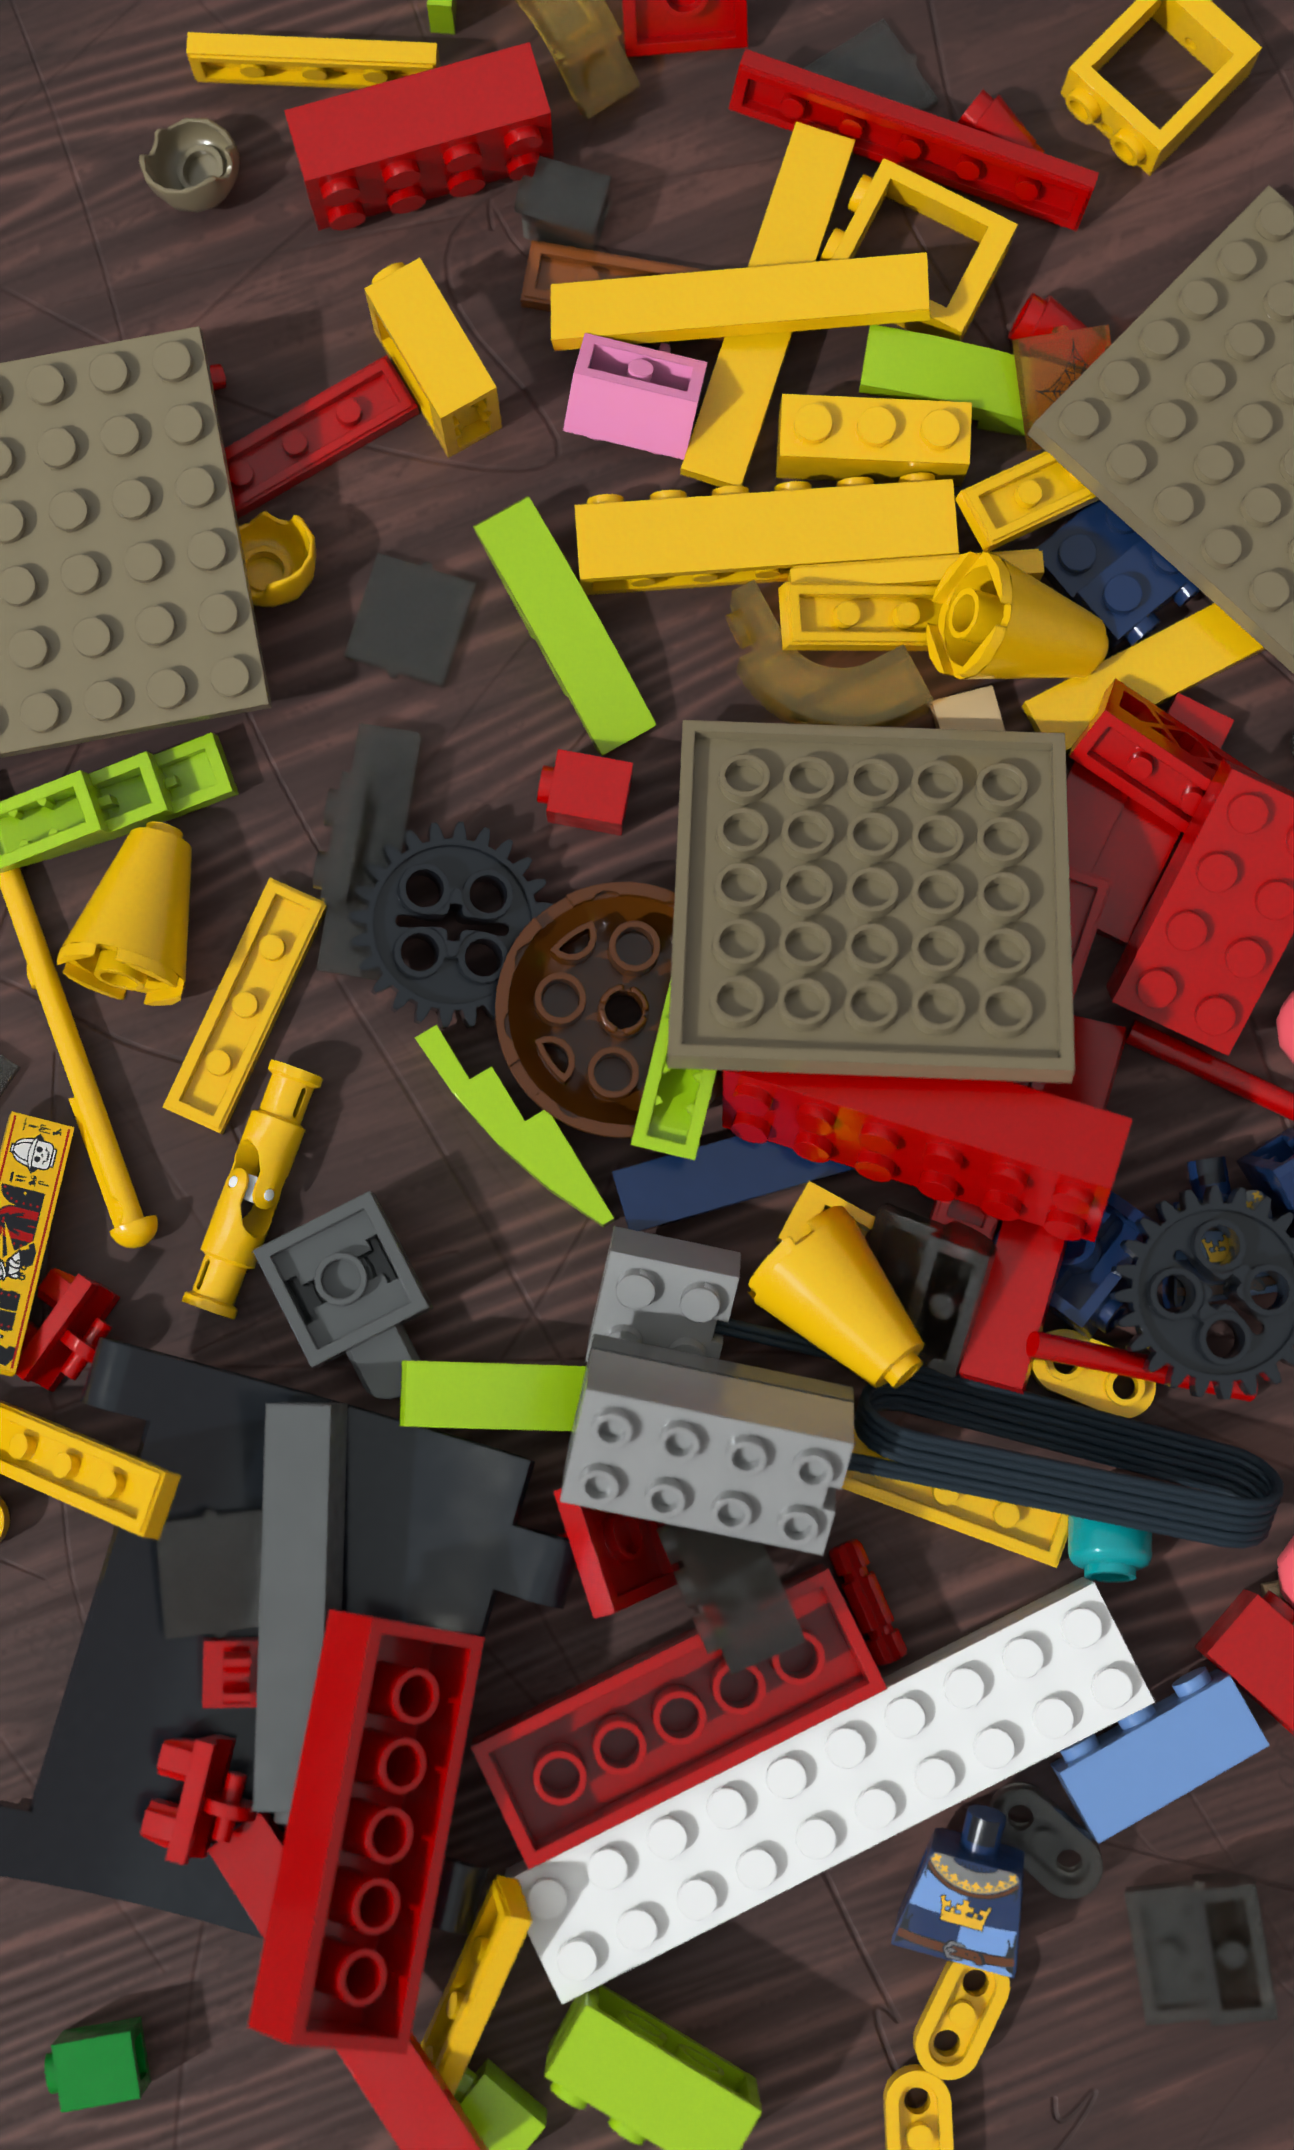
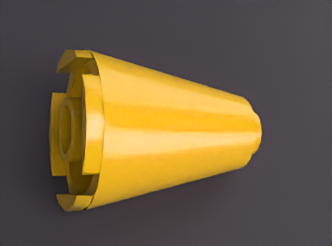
[926,551,1109,680]
[56,821,192,1006]
[748,1206,924,1389]

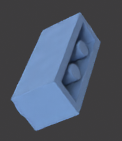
[1050,1667,1270,1843]

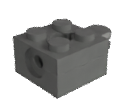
[253,1191,434,1399]

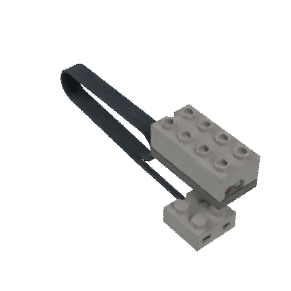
[560,1226,1284,1555]

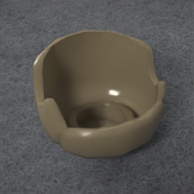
[139,118,241,213]

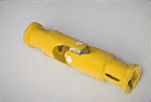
[182,1059,323,1320]

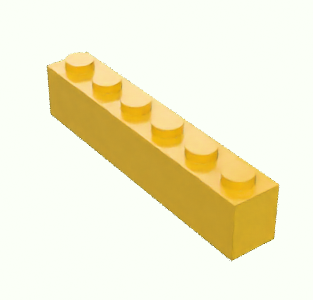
[575,472,959,595]

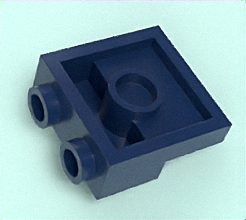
[1036,500,1201,652]
[981,1191,1158,1340]

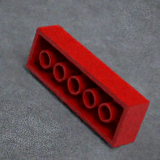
[722,1070,1133,1242]
[471,1564,887,1870]
[248,1609,485,2054]

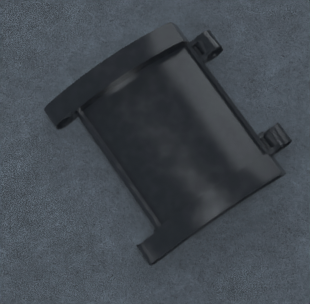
[0,1337,576,1939]

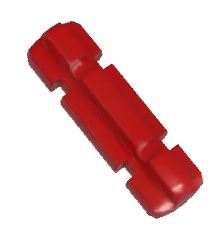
[829,1539,907,1666]

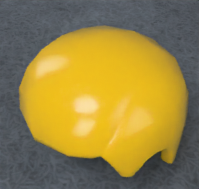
[239,511,316,607]

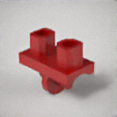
[15,1268,121,1392]
[140,1734,258,1865]

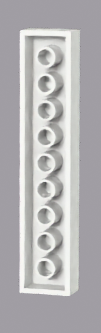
[505,1577,1155,2004]

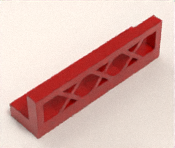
[1069,678,1261,833]

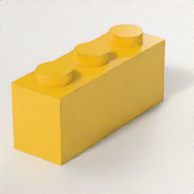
[776,394,972,487]

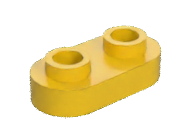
[1031,1329,1156,1418]
[913,1960,1010,2080]
[883,2064,954,2150]

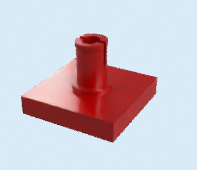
[622,0,748,57]
[553,1488,684,1619]

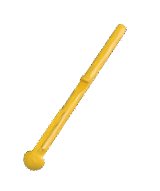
[0,868,158,1248]

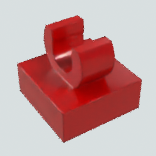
[202,1637,259,1708]

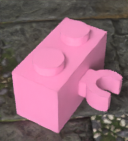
[563,333,708,460]

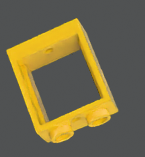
[1061,0,1262,176]
[820,158,1018,342]
[364,257,502,458]

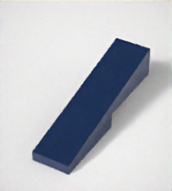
[612,1136,855,1232]

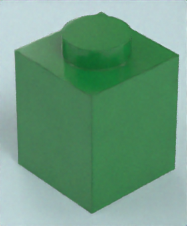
[44,2016,151,2113]

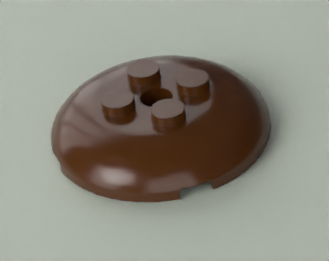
[495,882,723,1138]

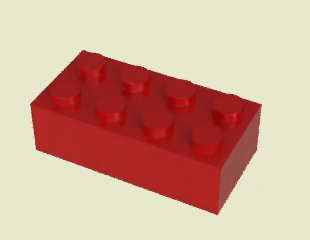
[284,42,554,231]
[1106,758,1294,1056]

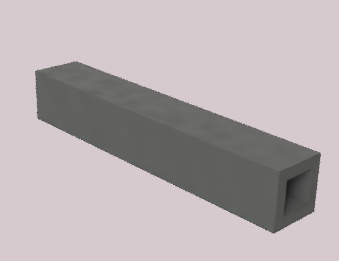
[253,1401,348,1824]

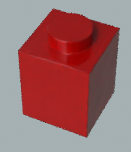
[537,749,633,836]

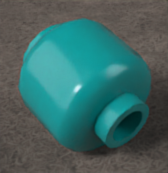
[1068,1515,1152,1583]

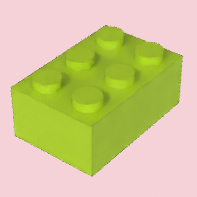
[544,1984,762,2150]

